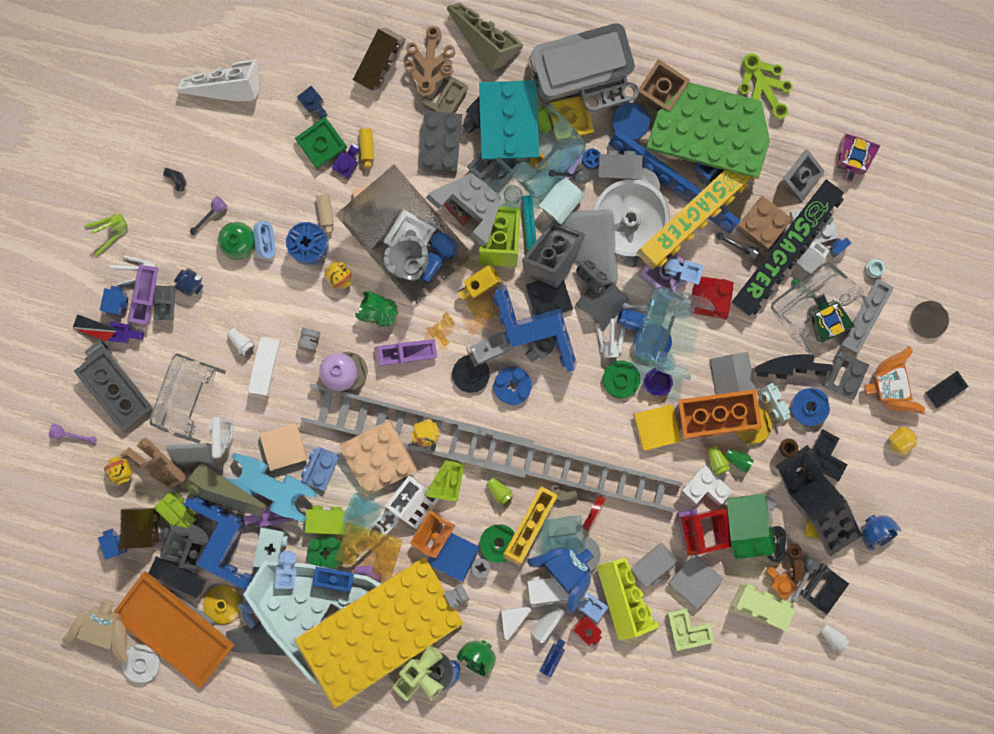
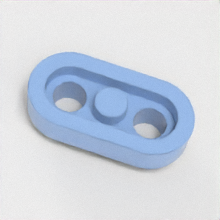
[253,220,276,260]

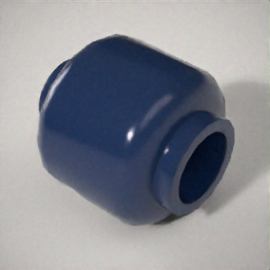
[173,268,203,297]

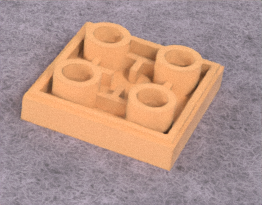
[259,423,308,471]

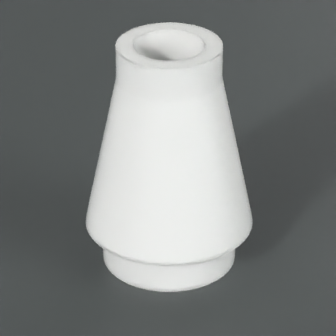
[227,328,255,356]
[820,624,849,652]

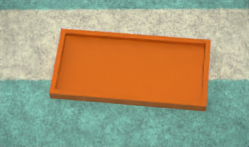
[114,571,235,689]

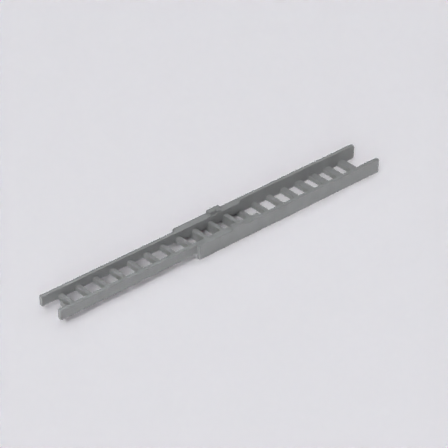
[301,383,683,512]

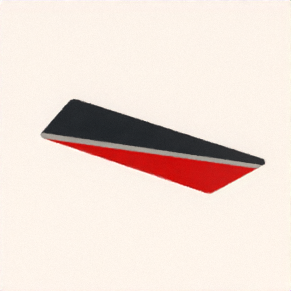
[73,314,117,341]

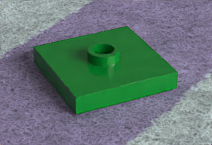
[295,116,348,170]

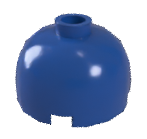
[861,515,902,551]

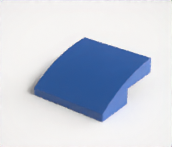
[428,532,480,582]

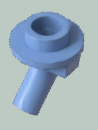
[237,601,256,629]

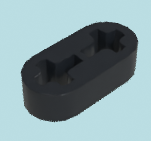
[767,526,786,563]

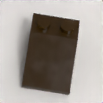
[120,507,160,549]

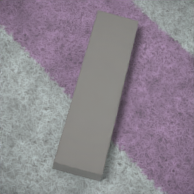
[840,279,894,355]

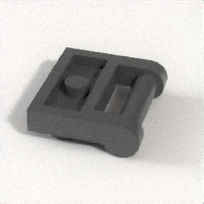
[822,351,869,400]

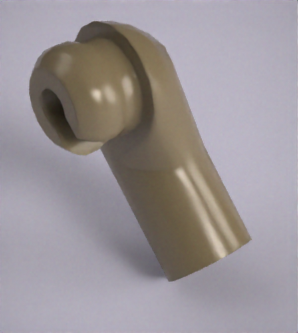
[550,485,578,503]

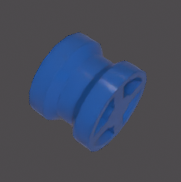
[582,148,601,170]

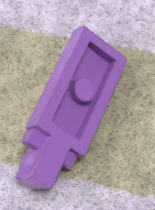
[244,504,297,527]

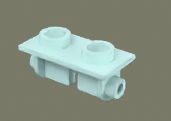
[758,383,790,424]

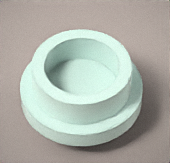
[866,259,885,278]

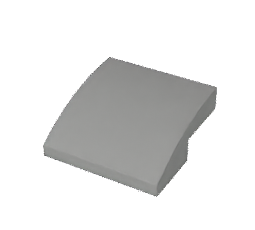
[668,555,723,610]

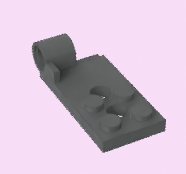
[74,339,154,431]

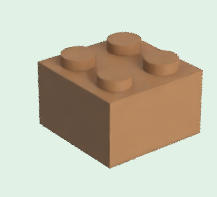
[636,59,690,112]
[736,195,792,251]

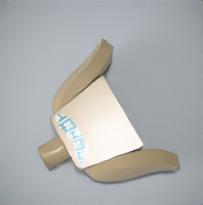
[61,600,128,662]

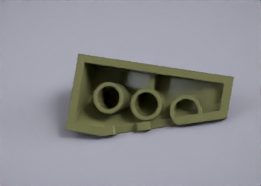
[447,2,523,71]

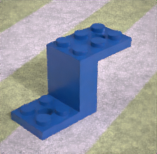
[493,284,577,372]
[184,496,255,590]

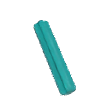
[522,195,536,251]

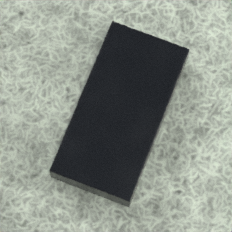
[925,371,969,408]

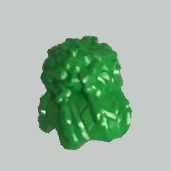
[355,291,399,327]

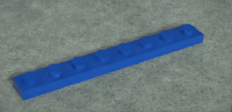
[608,129,741,234]

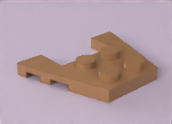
[120,437,186,488]

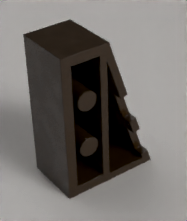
[353,28,406,91]

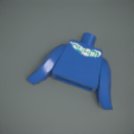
[527,548,594,614]

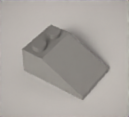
[166,443,217,472]

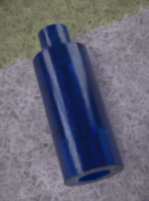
[539,638,566,677]

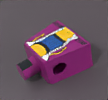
[837,133,880,182]

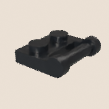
[799,563,849,615]

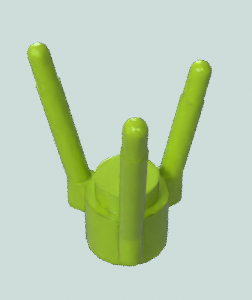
[85,213,128,256]

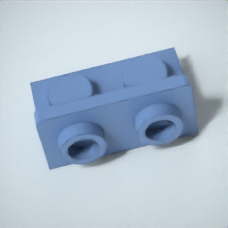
[301,446,340,491]

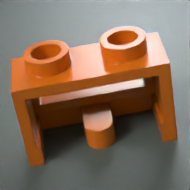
[410,510,456,558]

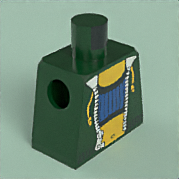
[809,294,855,343]

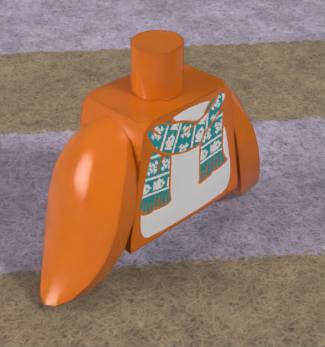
[864,345,925,415]

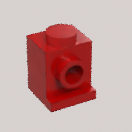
[572,615,603,646]

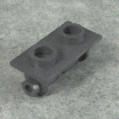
[576,260,613,294]

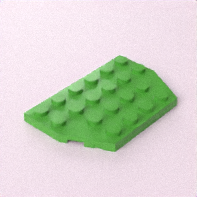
[647,82,770,179]

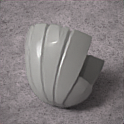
[384,236,429,281]

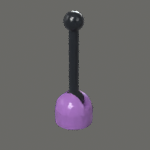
[190,196,228,235]

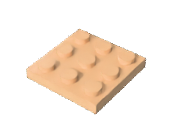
[339,420,417,496]

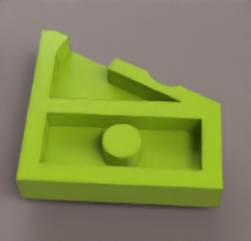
[425,460,465,502]

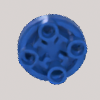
[612,102,650,141]

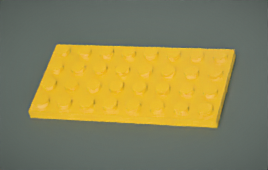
[293,557,464,708]

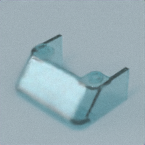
[495,103,586,199]
[633,287,715,380]

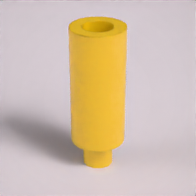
[359,128,374,168]

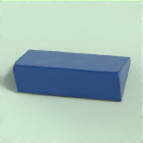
[312,566,354,593]

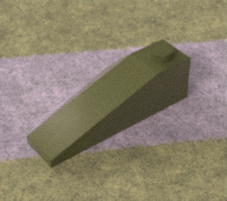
[185,463,266,516]

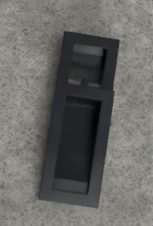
[148,556,208,599]

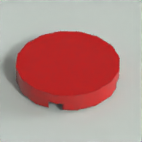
[582,495,607,532]

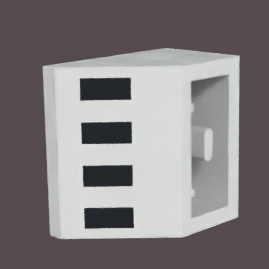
[385,475,440,529]

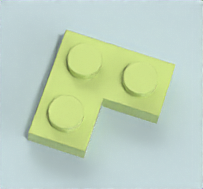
[668,608,715,651]

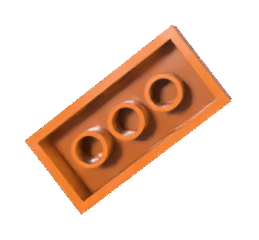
[678,389,762,441]

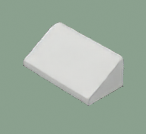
[531,604,565,643]

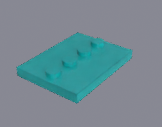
[479,80,539,160]

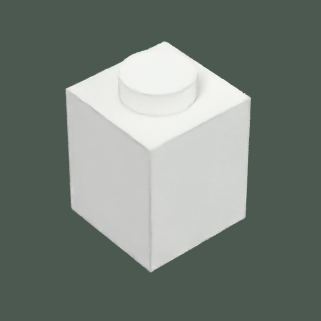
[797,239,830,274]

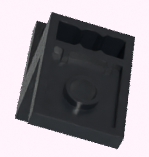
[775,445,862,556]

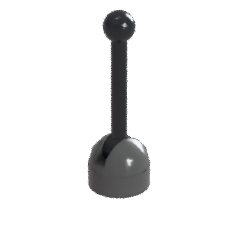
[548,169,589,184]
[716,232,760,263]

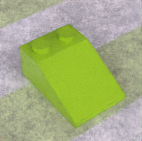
[479,206,520,267]

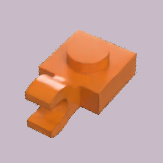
[765,566,798,600]

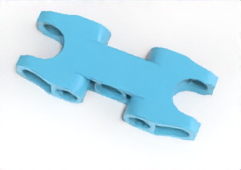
[223,452,318,522]

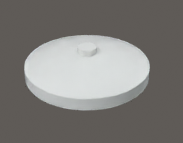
[594,179,670,256]

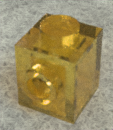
[467,292,496,321]

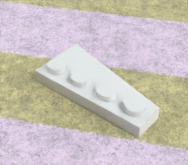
[209,417,233,457]

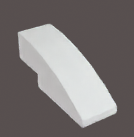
[248,337,280,396]

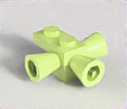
[392,645,444,701]

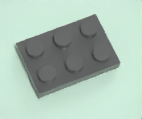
[419,110,463,171]

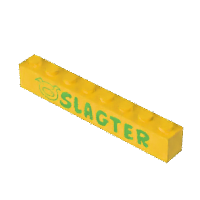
[636,165,764,270]

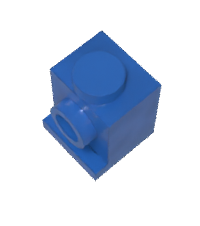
[98,528,128,560]

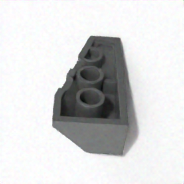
[226,622,288,656]

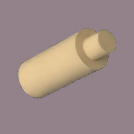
[316,194,334,233]

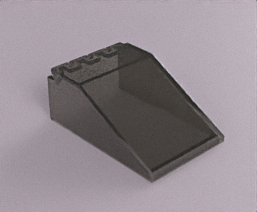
[335,164,471,306]

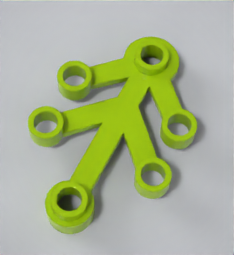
[738,53,793,120]

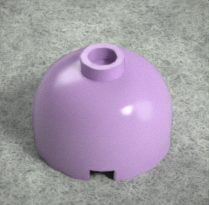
[319,353,358,392]

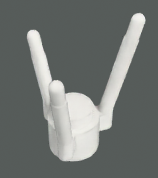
[109,256,156,286]
[596,318,626,357]

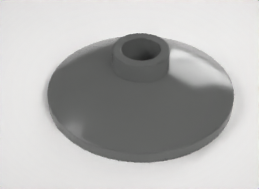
[429,653,454,691]

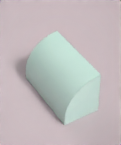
[539,176,585,224]

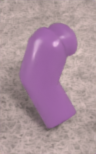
[355,565,382,583]

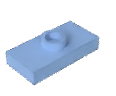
[576,592,609,623]

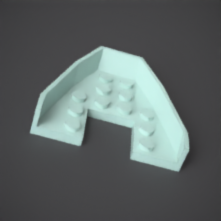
[244,561,380,690]

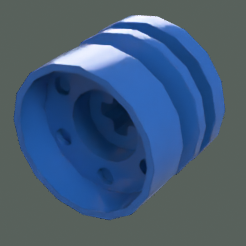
[286,222,329,266]

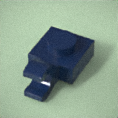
[297,85,327,119]

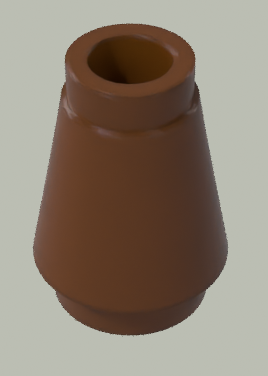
[779,438,798,458]

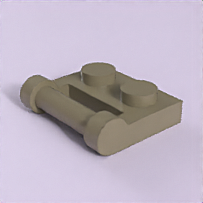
[420,70,468,113]

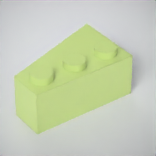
[731,583,796,631]

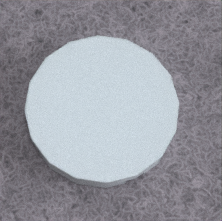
[121,644,161,683]

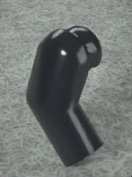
[163,167,187,192]

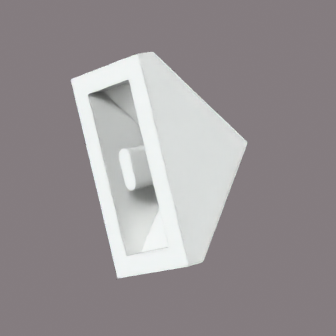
[501,606,531,640]

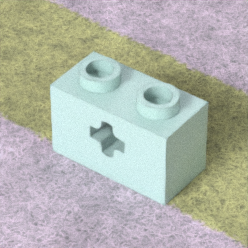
[253,527,288,567]

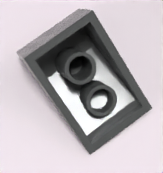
[522,221,585,288]

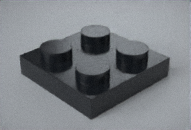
[525,279,573,315]

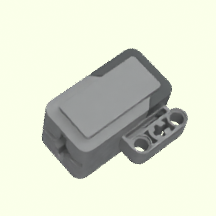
[528,23,639,112]

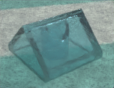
[343,492,383,522]
[542,515,586,554]

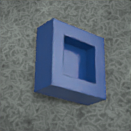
[829,237,852,258]

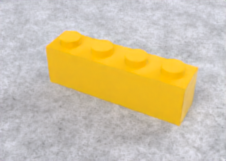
[503,486,558,567]

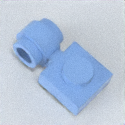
[664,258,704,285]
[274,551,296,589]

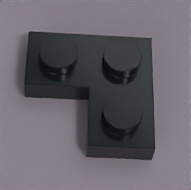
[811,429,848,481]

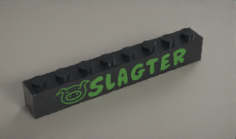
[731,179,845,317]

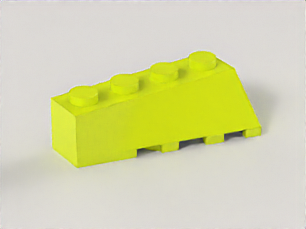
[596,557,660,640]

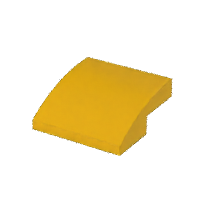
[633,404,682,451]

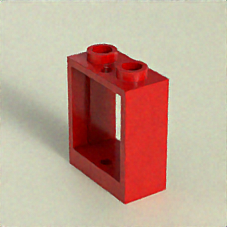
[680,508,732,556]

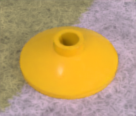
[203,585,242,624]

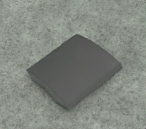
[467,151,522,194]

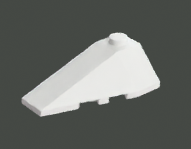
[177,59,259,102]

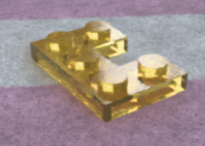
[335,522,403,577]

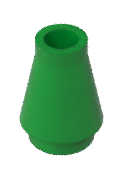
[725,448,754,473]

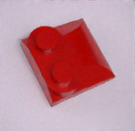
[689,276,734,320]

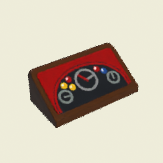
[443,198,473,226]

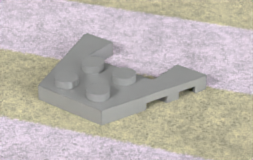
[426,173,502,246]

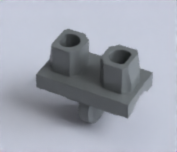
[154,285,175,321]
[525,336,555,363]

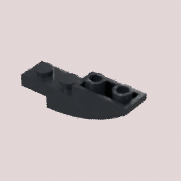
[752,354,833,379]

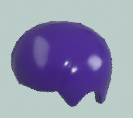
[643,368,673,396]

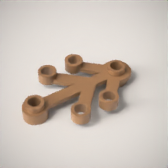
[404,26,456,96]

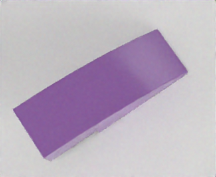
[127,264,158,325]
[374,339,437,367]

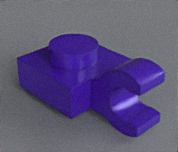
[332,143,360,179]
[107,322,144,344]

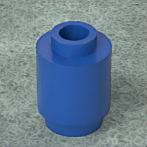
[429,231,457,260]
[617,309,647,331]

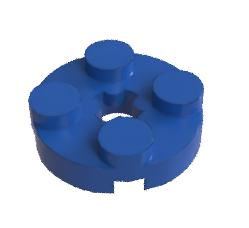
[494,367,532,405]
[790,388,830,426]

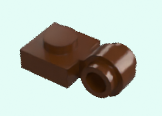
[785,544,803,581]

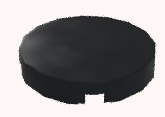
[452,355,490,393]

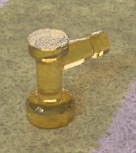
[426,312,455,346]

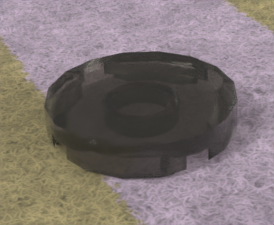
[910,301,949,339]

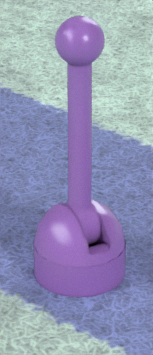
[49,423,97,444]

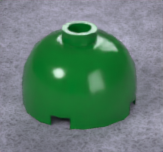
[217,222,255,260]
[456,640,496,677]

